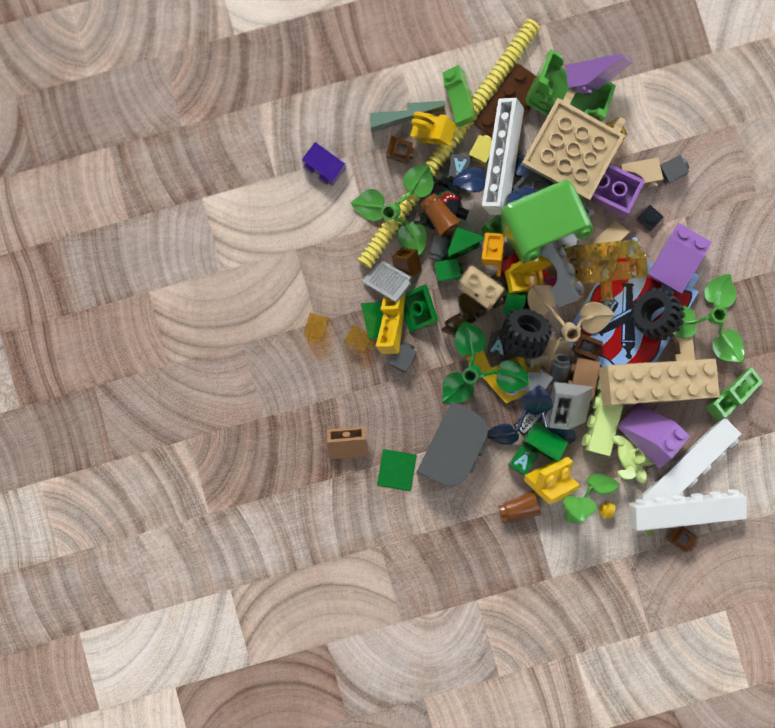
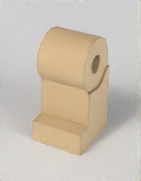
[672,336,695,361]

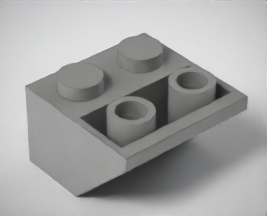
[547,382,593,430]

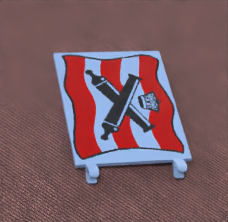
[568,237,699,367]

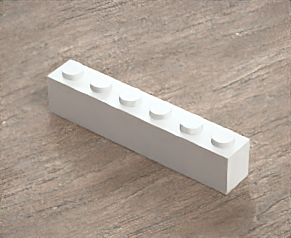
[482,98,524,215]
[639,418,741,501]
[629,490,747,531]

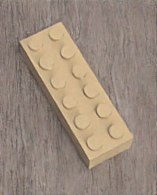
[599,359,720,407]

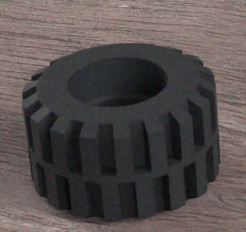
[631,288,685,341]
[499,308,552,359]

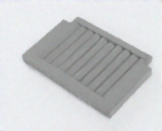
[362,261,412,303]

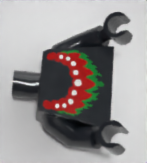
[414,169,470,230]

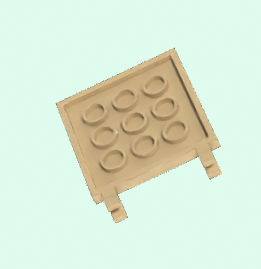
[521,89,626,202]

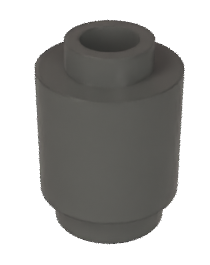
[429,235,452,262]
[550,354,571,383]

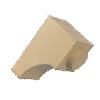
[619,157,663,189]

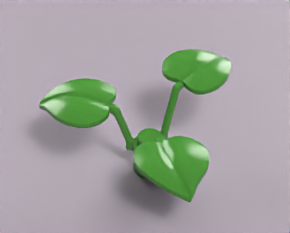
[351,165,434,255]
[674,274,744,363]
[563,474,620,524]

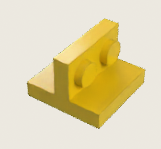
[524,457,580,505]

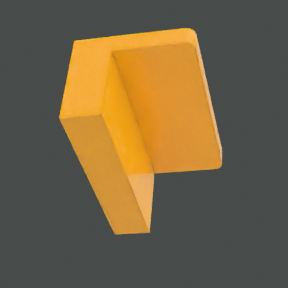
[481,233,505,277]

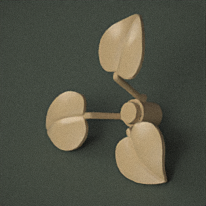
[527,285,615,372]

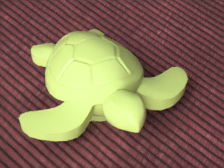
[613,435,654,484]

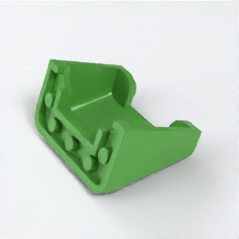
[525,49,616,122]
[501,180,593,264]

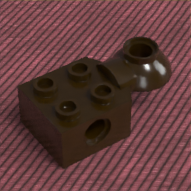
[441,274,508,338]

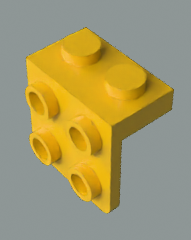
[505,256,552,294]

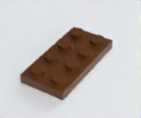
[474,63,536,138]

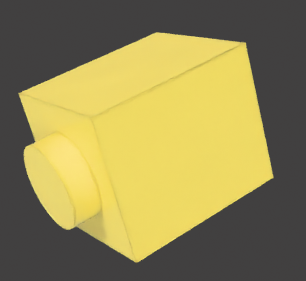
[469,135,492,167]

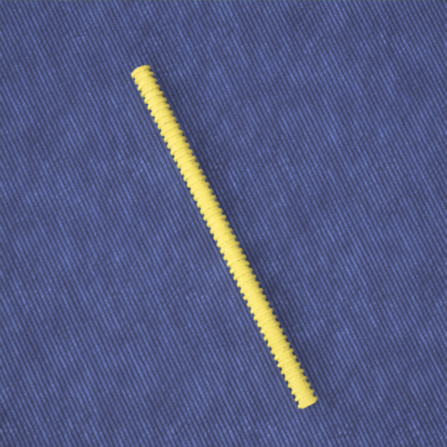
[357,19,540,269]

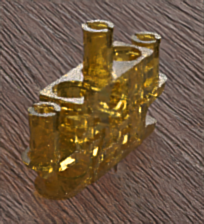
[564,239,650,301]

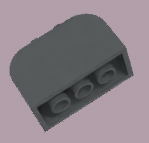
[417,401,488,486]

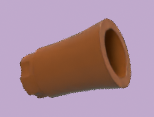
[420,193,461,238]
[498,490,542,523]

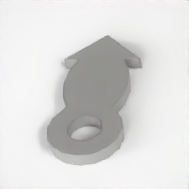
[504,369,553,395]

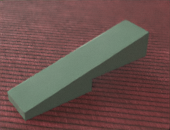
[370,101,445,132]

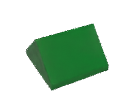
[447,227,484,260]
[404,284,439,332]
[522,422,568,462]

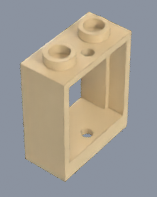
[458,265,504,311]

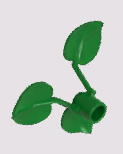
[442,322,530,404]

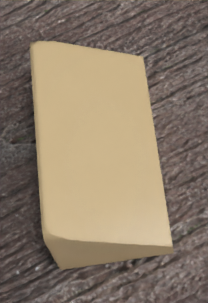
[588,221,629,260]

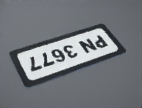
[514,411,547,436]

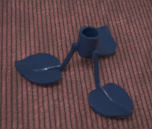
[453,154,537,203]
[487,384,577,445]

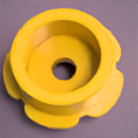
[599,500,615,519]

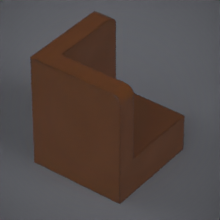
[391,247,422,278]

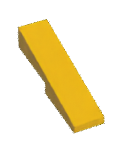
[376,292,406,354]

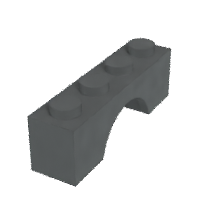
[539,240,584,308]

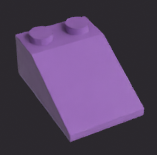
[566,53,632,95]
[590,164,645,220]
[647,223,712,295]
[618,404,690,468]

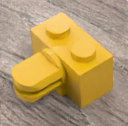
[410,111,456,146]

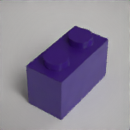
[302,142,346,186]

